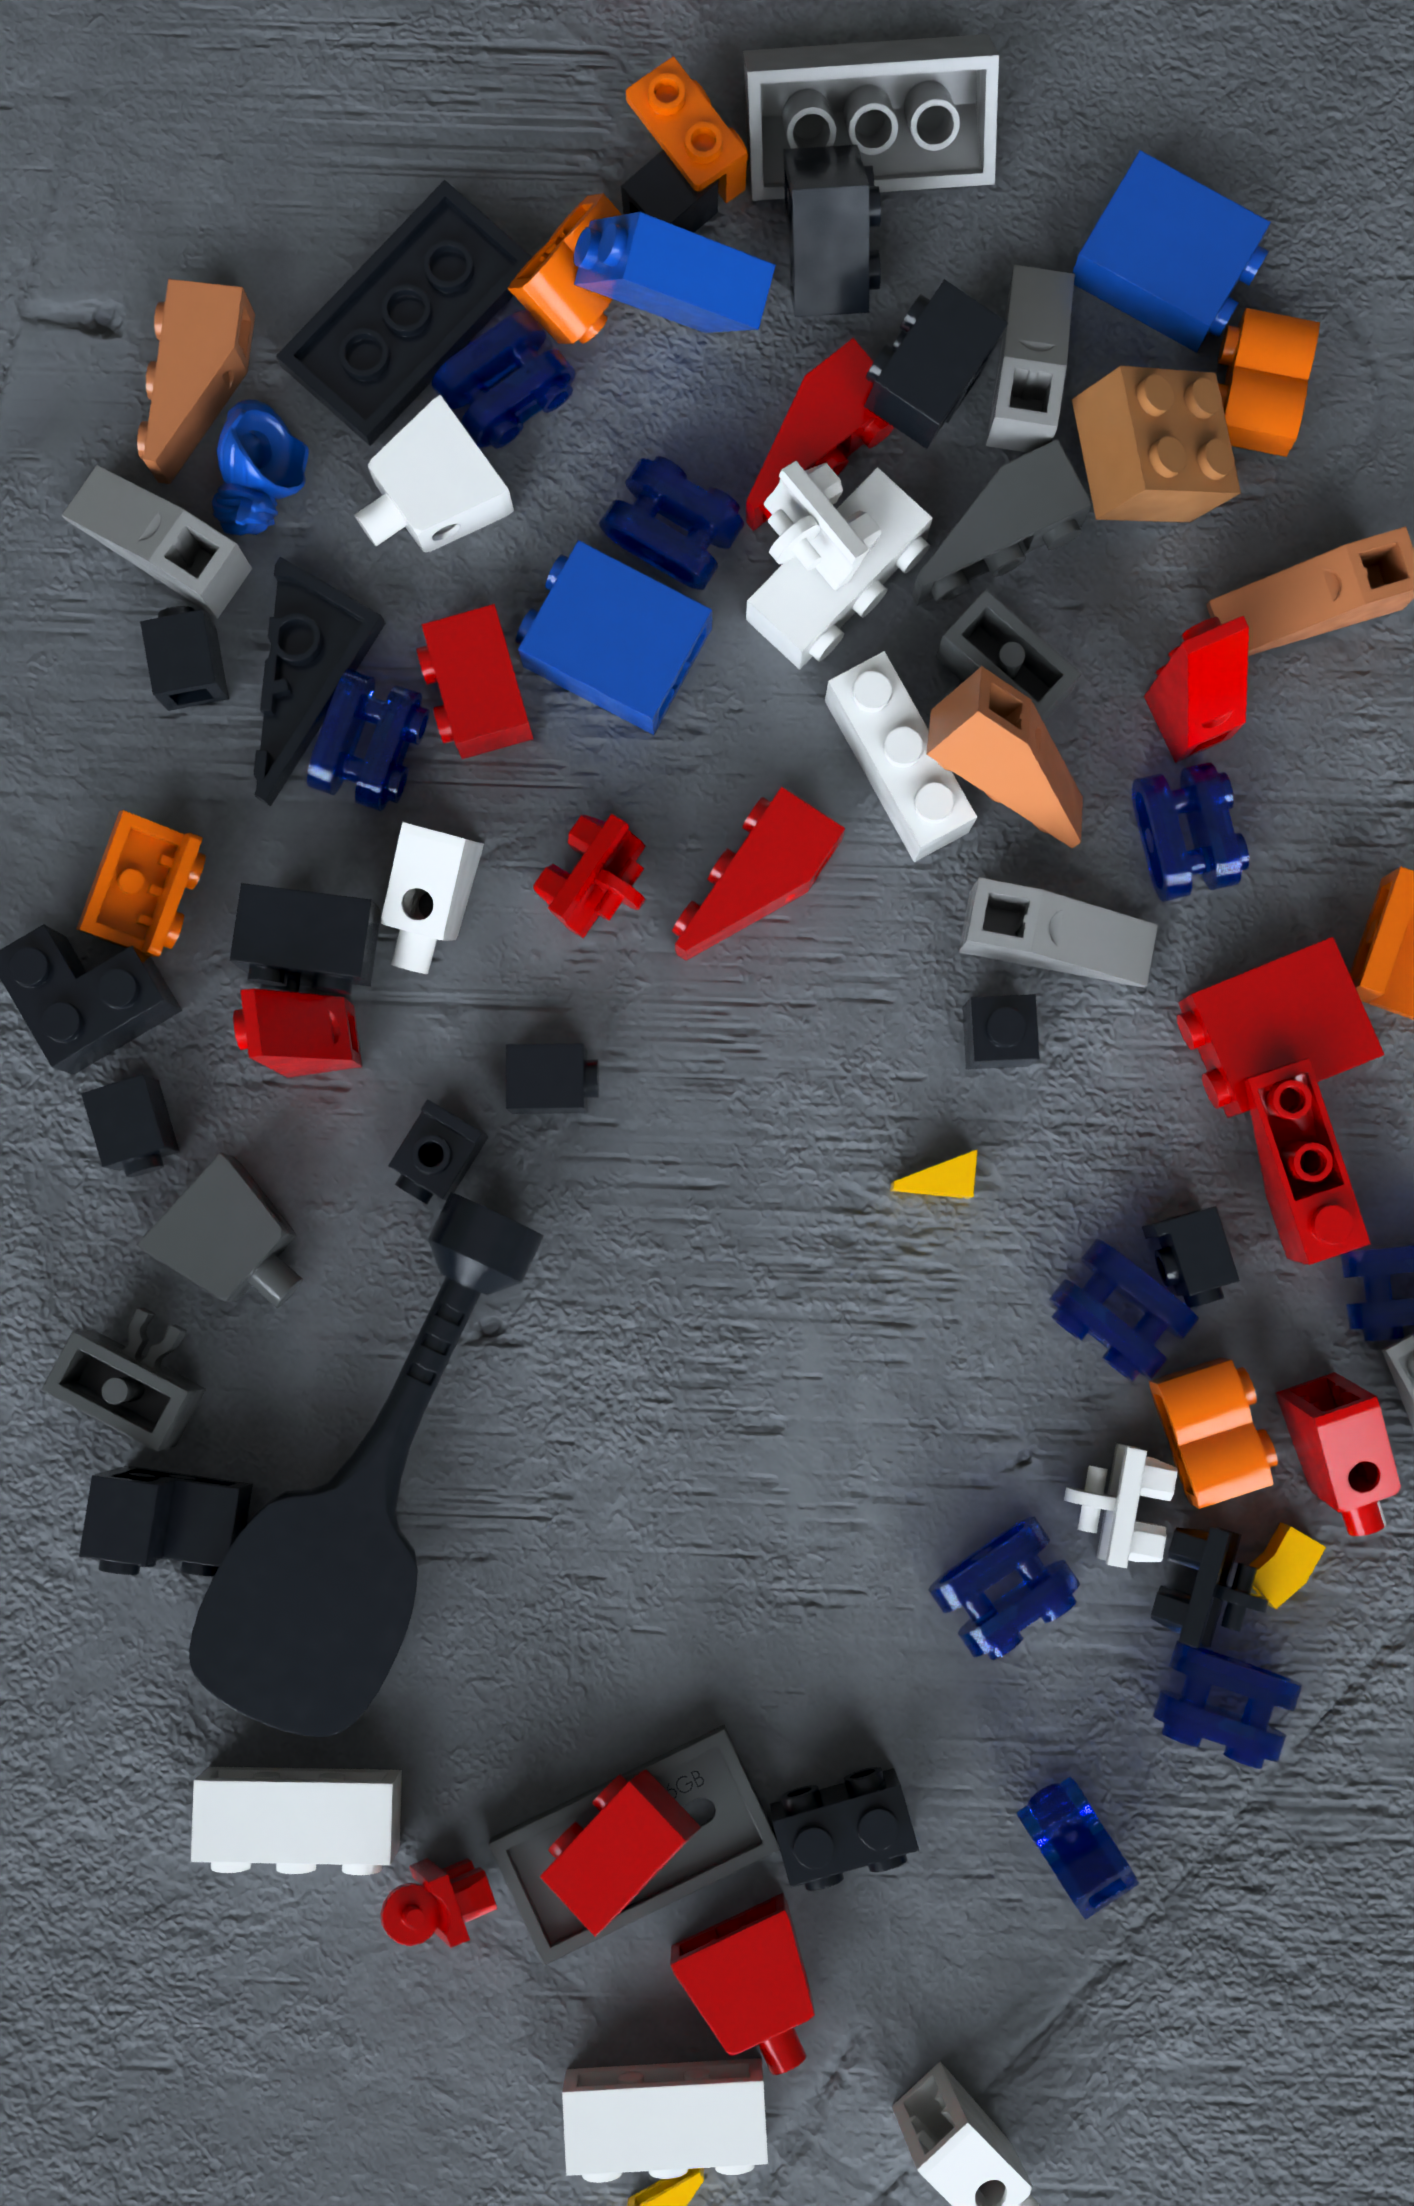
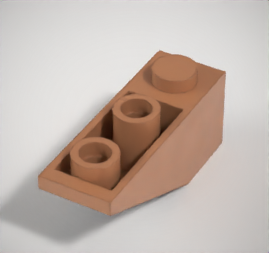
[137,279,255,484]
[1206,526,1414,656]
[926,666,1083,849]

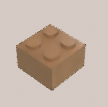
[1071,366,1241,523]

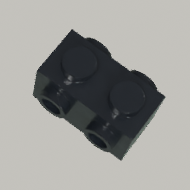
[770,1767,919,1891]

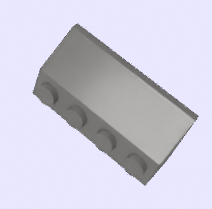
[743,34,999,201]

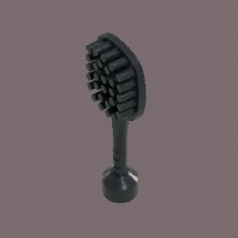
[189,1192,544,1737]

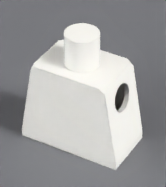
[354,395,514,552]
[381,822,484,974]
[892,2062,1039,2206]

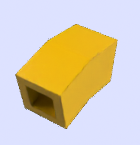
[1249,1522,1326,1609]

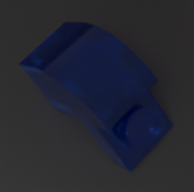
[1016,1776,1140,1920]

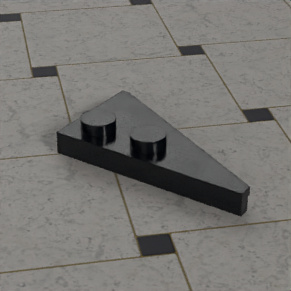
[254,557,386,807]

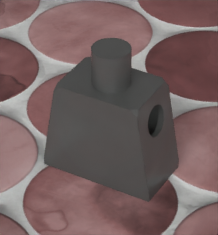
[137,1153,303,1308]

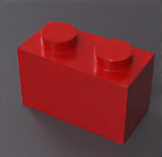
[416,604,534,759]
[539,1769,701,1937]

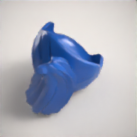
[211,399,309,536]

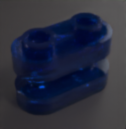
[432,310,576,449]
[599,456,744,590]
[307,669,430,811]
[1132,762,1249,902]
[1049,1239,1199,1382]
[1341,1246,1414,1341]
[928,1516,1080,1660]
[1153,1640,1303,1769]

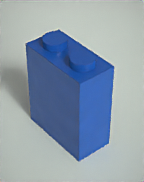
[1072,150,1271,353]
[574,212,776,333]
[515,540,712,735]

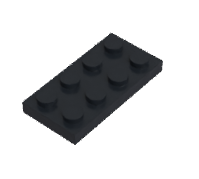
[276,180,532,446]

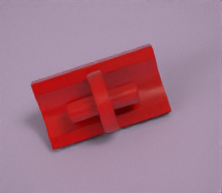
[533,814,646,939]
[380,1858,497,1948]

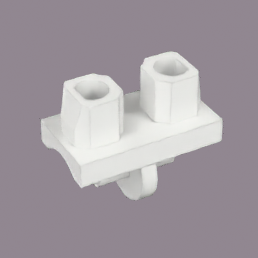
[764,461,882,591]
[1064,1443,1178,1568]

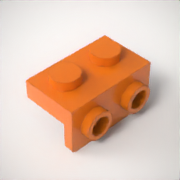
[626,56,749,203]
[76,810,206,957]

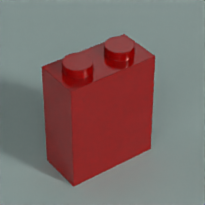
[1177,937,1385,1118]

